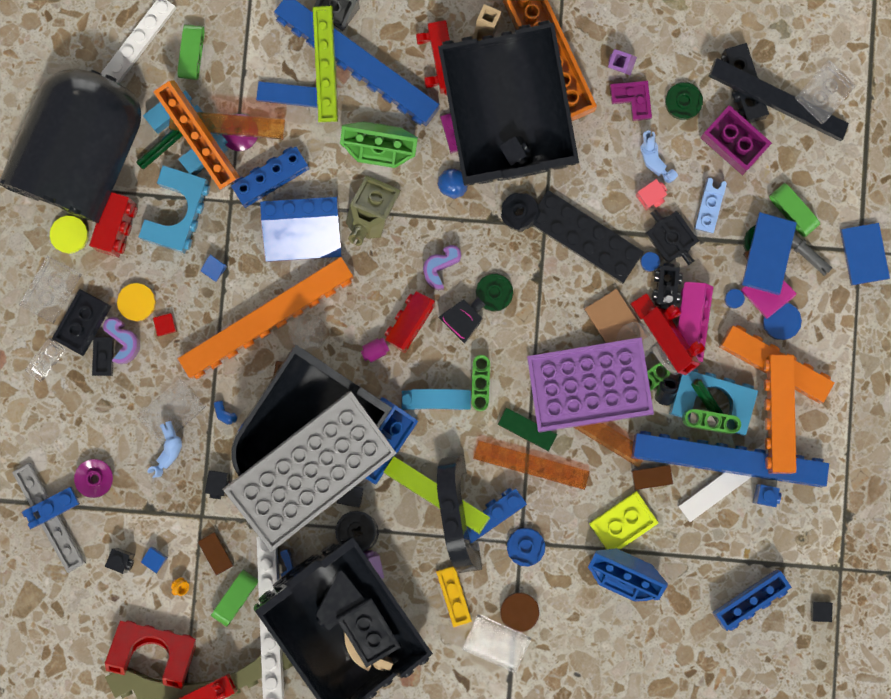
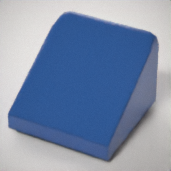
[201,255,227,282]
[141,546,168,574]

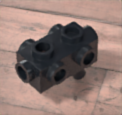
[652,263,682,310]

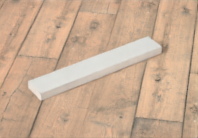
[678,443,768,522]

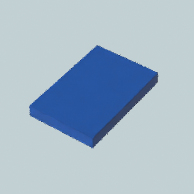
[840,223,890,286]

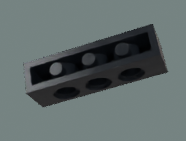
[721,43,769,123]

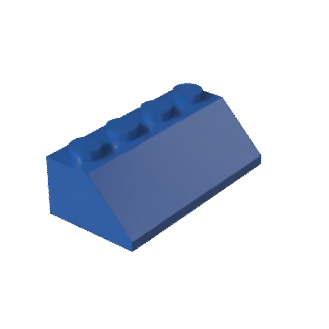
[365,397,418,485]

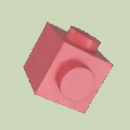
[635,179,667,211]

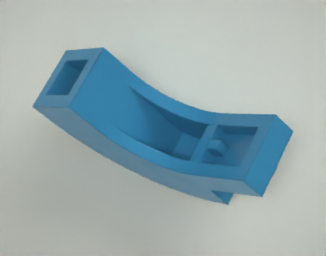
[402,389,471,410]

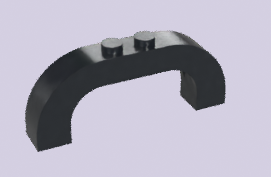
[437,455,482,573]

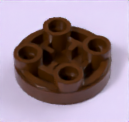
[500,592,539,632]

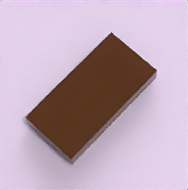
[631,465,673,490]
[198,532,234,576]

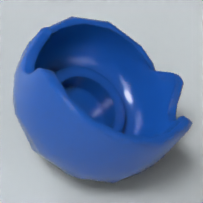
[437,168,468,199]

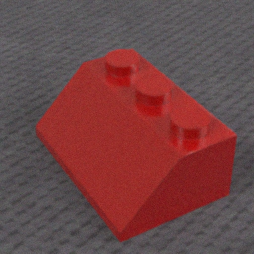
[384,291,436,353]

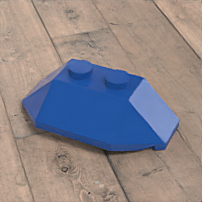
[588,548,668,602]

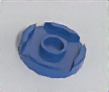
[763,303,802,340]
[507,528,545,567]

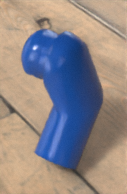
[213,400,237,425]

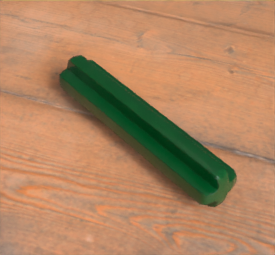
[136,126,183,169]
[691,379,724,421]

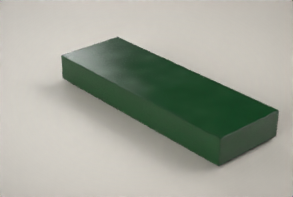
[498,408,558,452]

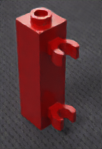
[416,20,450,95]
[642,305,706,375]
[177,673,238,699]

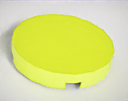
[49,216,89,254]

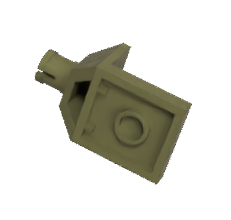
[346,175,401,246]

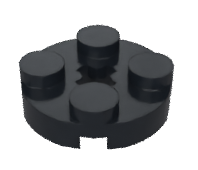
[501,193,540,232]

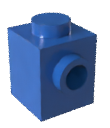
[753,484,782,507]

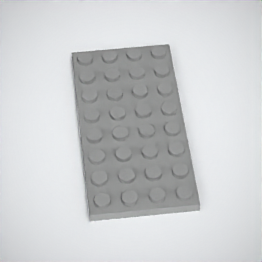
[222,391,397,552]

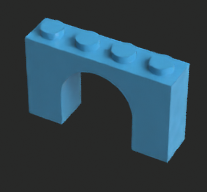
[143,90,228,176]
[139,166,210,254]
[669,369,758,436]

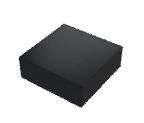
[811,601,833,622]

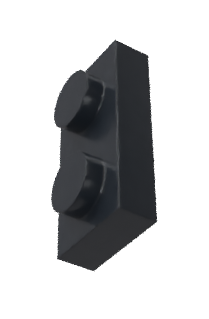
[92,337,114,376]

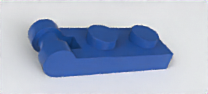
[22,487,80,530]

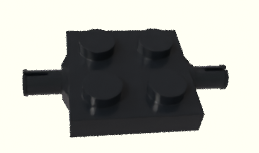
[645,209,699,266]

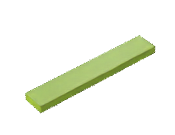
[313,6,338,123]
[383,457,490,535]

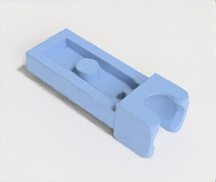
[694,178,727,234]

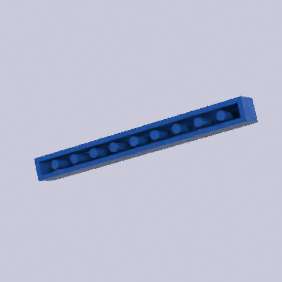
[274,0,440,126]
[631,431,829,488]

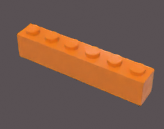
[153,80,240,190]
[719,325,835,404]
[764,355,796,474]

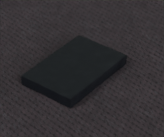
[52,289,112,356]
[336,596,401,668]

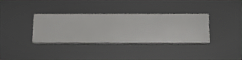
[12,463,86,573]

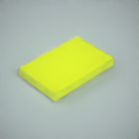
[589,491,658,550]

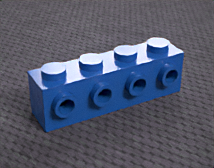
[231,147,309,208]
[467,488,527,544]
[712,570,792,631]

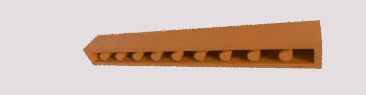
[177,257,354,380]

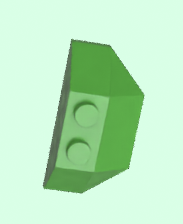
[340,121,418,168]

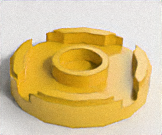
[117,283,156,322]

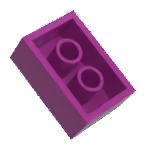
[700,105,772,176]

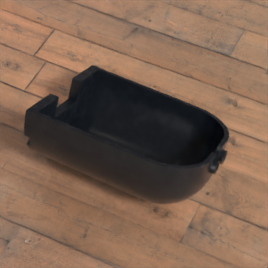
[0,69,141,223]
[231,344,392,476]

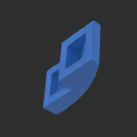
[280,549,294,577]

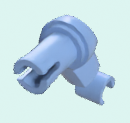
[640,130,678,183]
[147,421,182,478]

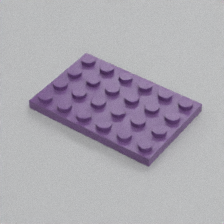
[527,337,654,432]

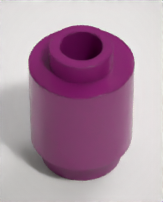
[360,337,390,363]

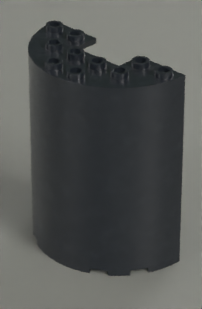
[438,20,579,186]
[253,537,433,699]

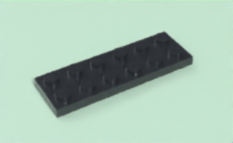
[533,190,644,284]

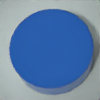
[640,252,660,272]
[724,289,745,309]

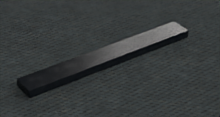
[708,58,849,141]

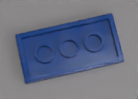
[741,212,797,295]

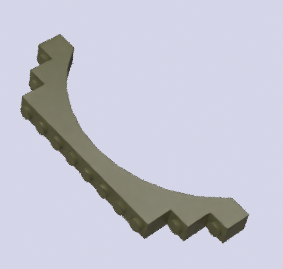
[105,651,293,699]

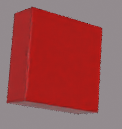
[630,293,656,320]
[153,313,177,337]

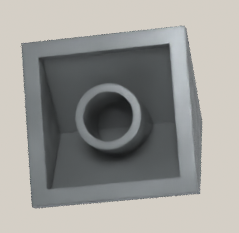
[312,0,360,31]

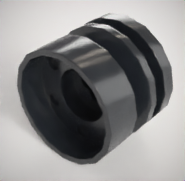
[335,511,379,552]

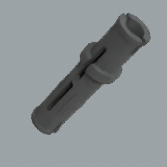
[792,233,833,276]

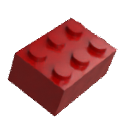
[89,192,138,258]

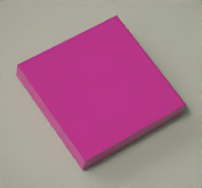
[741,281,797,319]

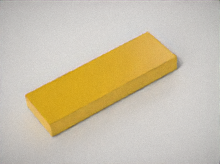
[436,566,472,628]

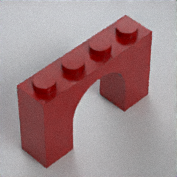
[105,620,196,689]

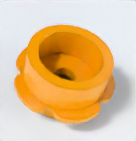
[171,577,189,596]

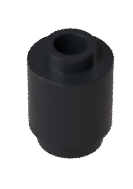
[655,378,678,406]

